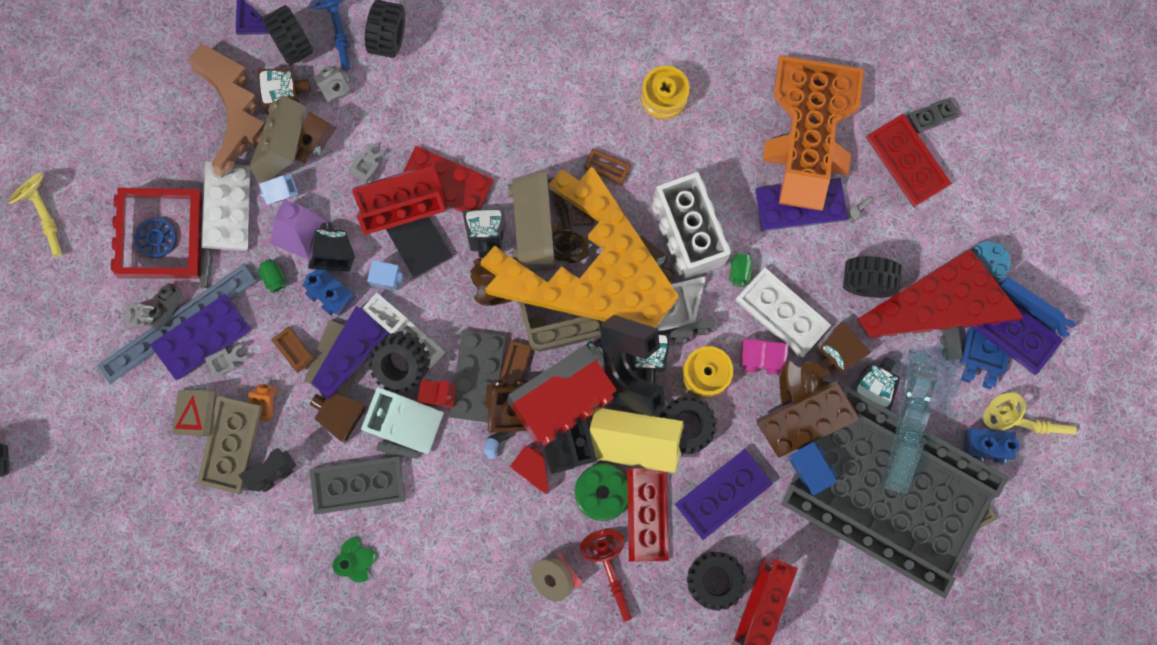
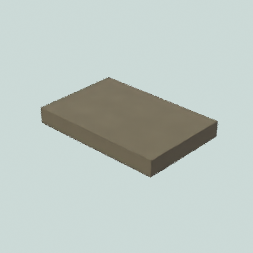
[304,320,358,397]

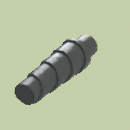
[200,248,213,288]
[377,442,419,459]

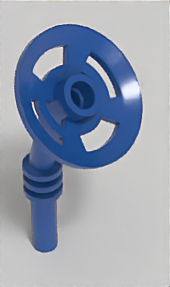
[309,0,350,71]

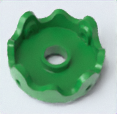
[574,464,628,521]

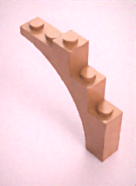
[189,43,265,178]

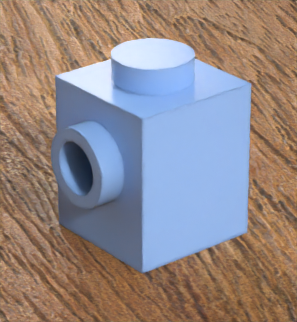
[260,175,298,205]
[367,260,403,291]

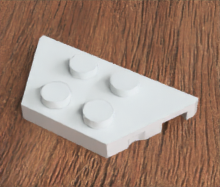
[656,277,705,332]

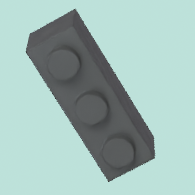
[939,327,963,361]

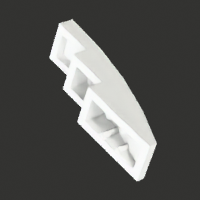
[362,293,445,369]

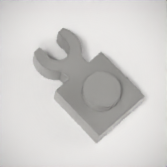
[349,143,384,183]
[124,304,154,329]
[204,344,248,378]

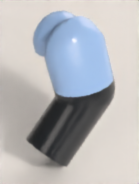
[483,432,510,459]

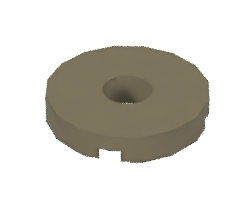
[531,557,573,602]

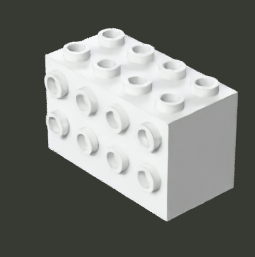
[651,172,731,280]

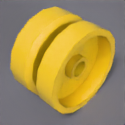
[641,65,690,120]
[682,346,733,398]

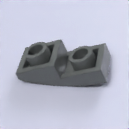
[907,98,959,134]
[145,283,183,331]
[670,319,715,344]

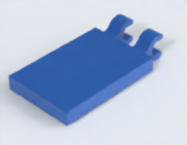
[998,277,1076,338]
[959,327,1009,390]

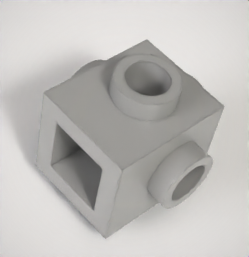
[313,65,350,102]

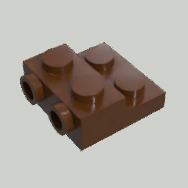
[485,379,527,433]

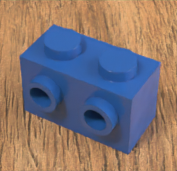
[787,442,837,496]

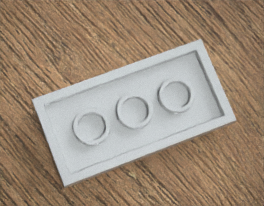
[202,161,250,251]
[735,267,831,359]

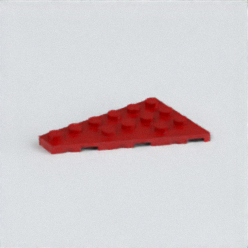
[857,249,1023,339]

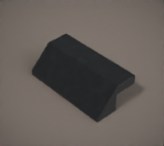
[544,418,597,474]

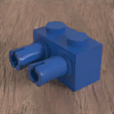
[302,269,356,317]
[964,429,1020,464]

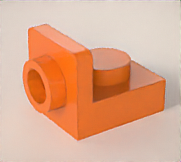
[248,384,278,421]

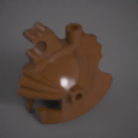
[470,258,513,306]
[779,360,830,404]

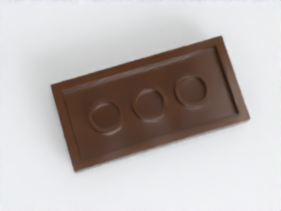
[756,380,860,458]

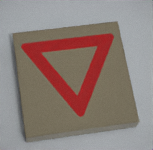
[172,390,215,436]

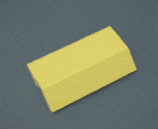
[590,407,684,474]

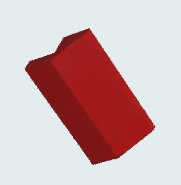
[352,163,446,235]

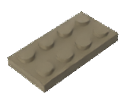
[197,396,263,494]

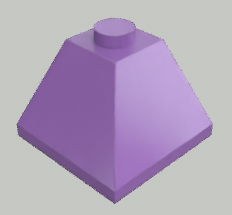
[270,199,328,260]

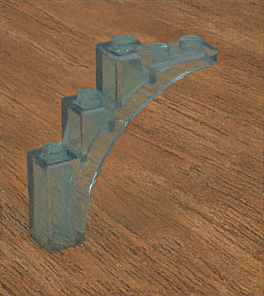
[884,351,938,494]

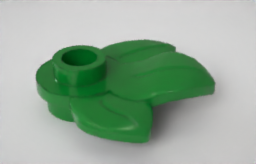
[332,537,377,583]

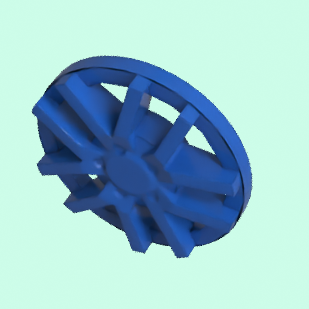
[135,218,177,258]

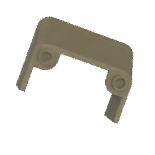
[508,170,555,271]
[519,302,604,352]

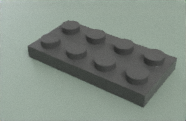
[449,330,506,423]
[309,456,406,515]

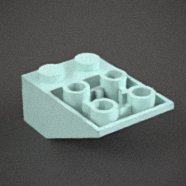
[361,387,444,455]

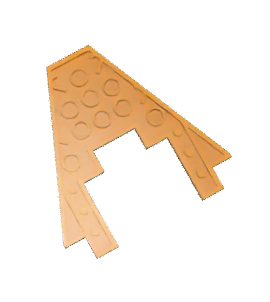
[481,167,679,328]

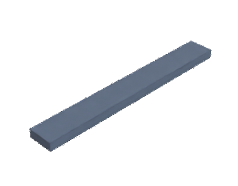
[97,263,258,384]

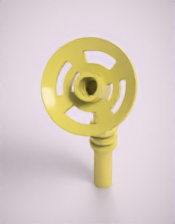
[7,172,62,257]
[983,392,1077,435]

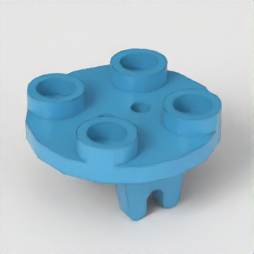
[970,241,1011,283]

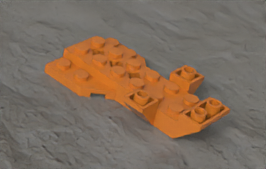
[762,55,864,211]

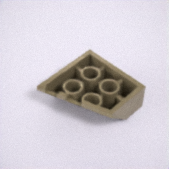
[249,95,306,183]

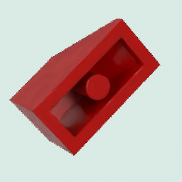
[509,445,548,494]

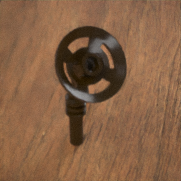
[547,178,589,263]

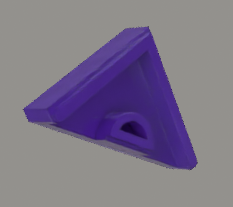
[236,0,269,35]

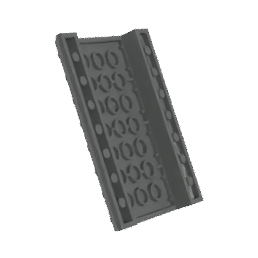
[780,386,1009,599]

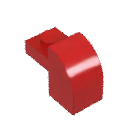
[417,379,457,408]

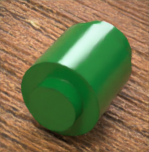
[728,254,753,287]
[257,259,287,293]

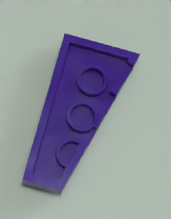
[311,305,389,399]

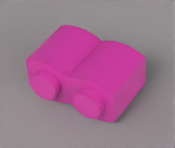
[740,339,788,375]

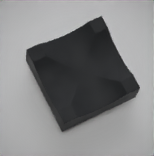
[239,448,297,492]

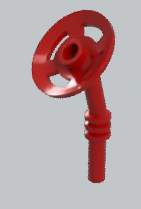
[580,529,632,622]

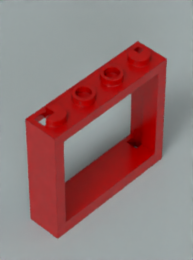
[111,187,202,279]
[732,558,798,645]

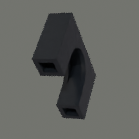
[600,315,665,417]

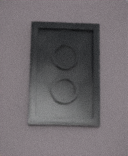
[386,217,452,279]

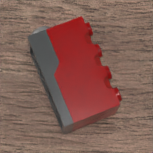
[507,344,617,446]

